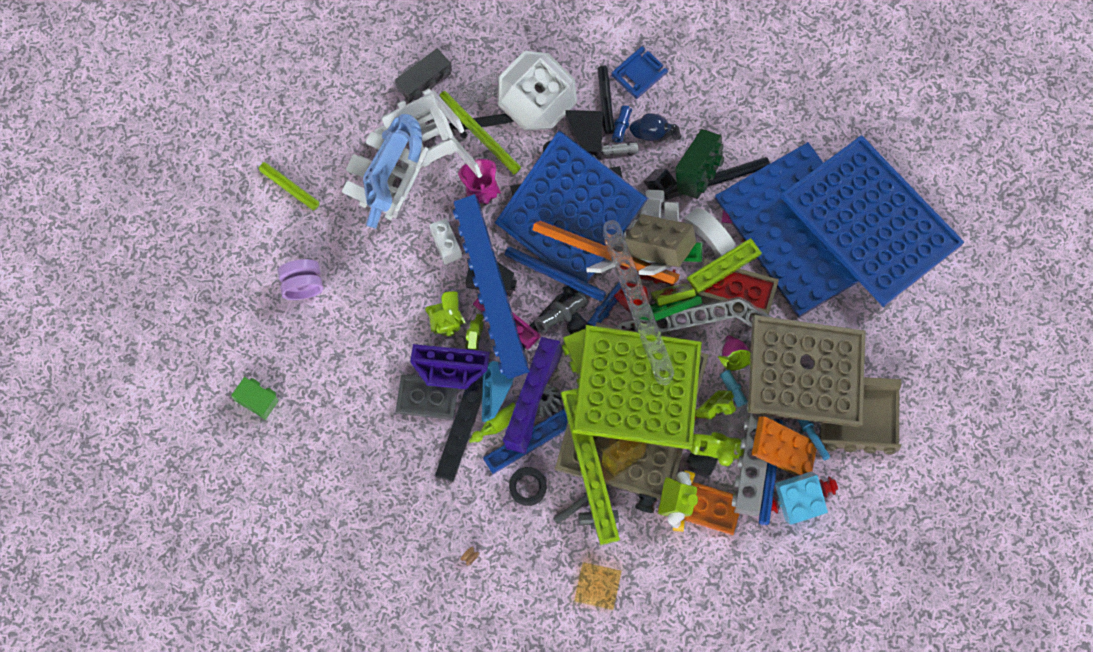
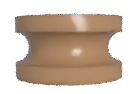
[460,546,480,566]

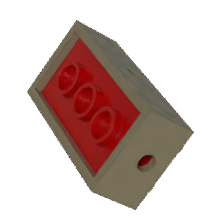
[695,259,779,317]

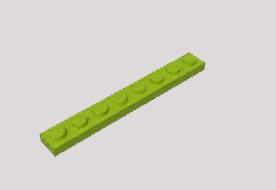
[561,388,620,546]

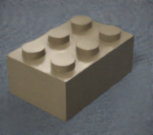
[624,214,696,267]

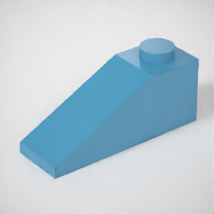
[482,361,514,422]

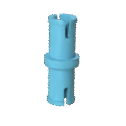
[720,370,748,409]

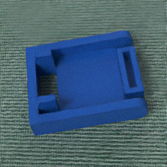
[611,46,668,100]

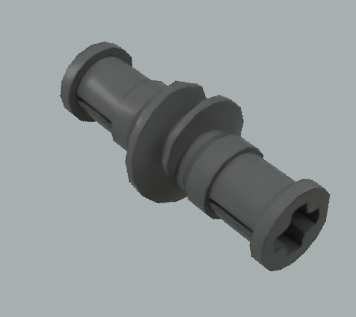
[534,292,588,333]

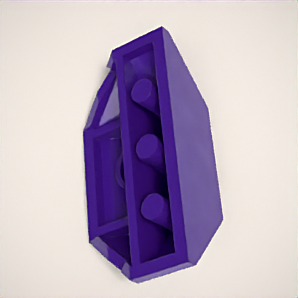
[410,344,490,389]

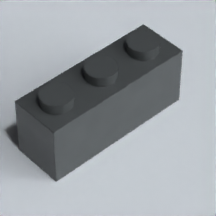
[394,48,452,103]

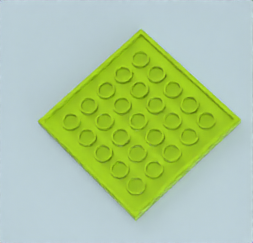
[573,325,702,450]

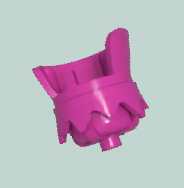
[458,159,501,204]

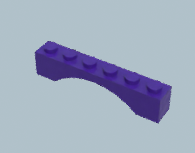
[503,337,563,454]

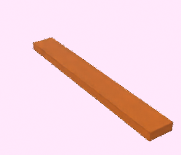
[532,221,680,284]

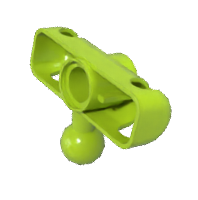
[689,432,744,467]

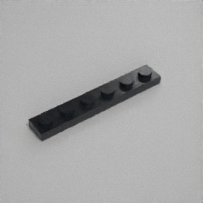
[435,375,483,482]

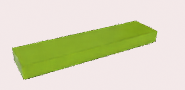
[687,238,762,294]

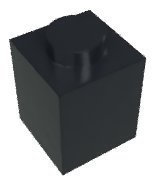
[643,169,677,195]
[686,449,718,479]

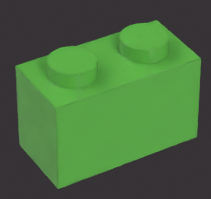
[231,377,278,420]

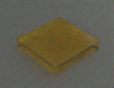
[574,562,622,610]

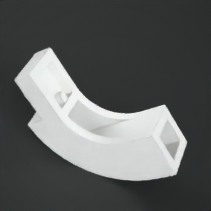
[683,207,736,258]

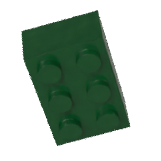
[675,129,724,199]

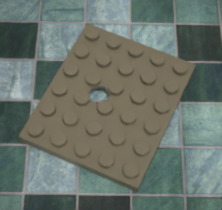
[748,315,866,427]

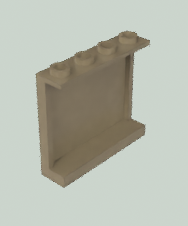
[820,377,901,454]

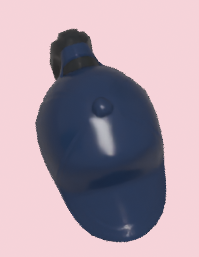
[630,113,682,141]

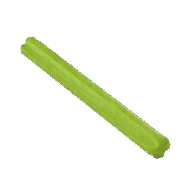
[439,91,521,175]

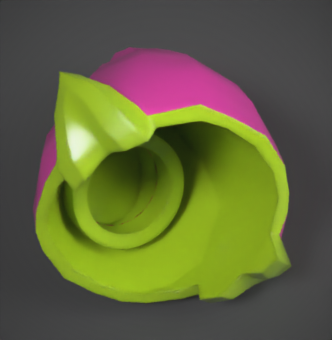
[718,335,751,371]

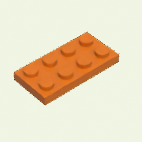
[751,416,817,476]

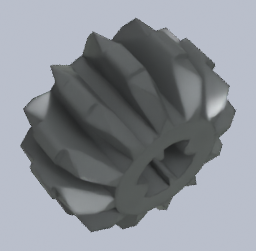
[536,384,562,418]

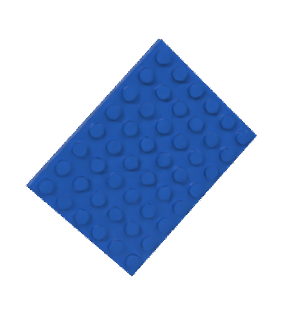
[780,135,964,308]
[715,142,859,318]

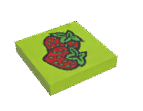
[651,283,696,306]

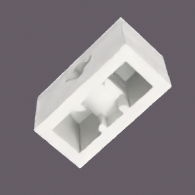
[429,218,462,265]

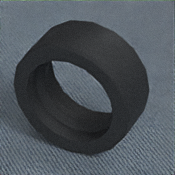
[509,467,546,506]

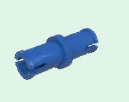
[611,105,632,143]

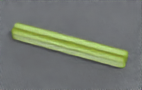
[259,162,320,210]

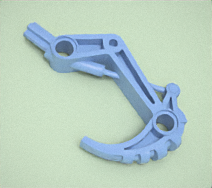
[363,114,422,229]

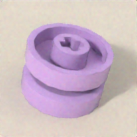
[277,259,324,300]

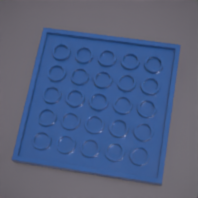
[495,131,649,283]

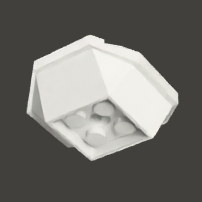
[498,51,577,130]

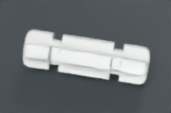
[602,143,638,157]

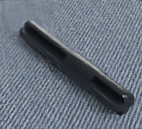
[597,66,614,134]

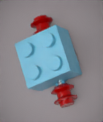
[771,471,838,525]

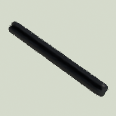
[664,157,770,199]

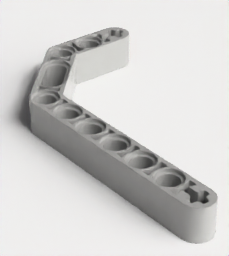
[617,297,773,334]

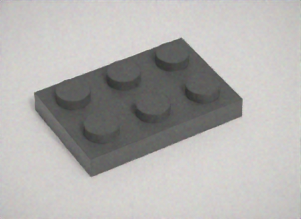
[395,375,458,420]

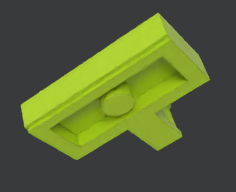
[466,314,484,351]
[695,390,737,420]

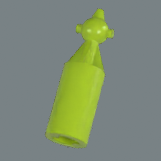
[469,402,516,443]

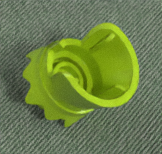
[425,291,466,337]

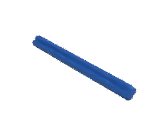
[504,247,606,301]
[759,418,783,526]

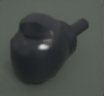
[567,312,589,334]

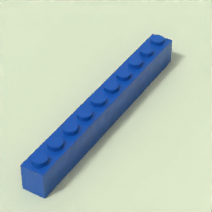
[452,194,530,379]

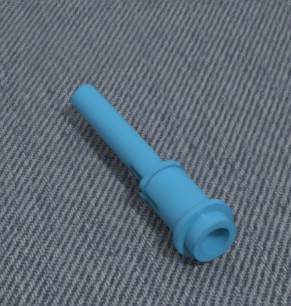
[795,419,830,461]

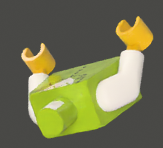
[658,470,698,532]

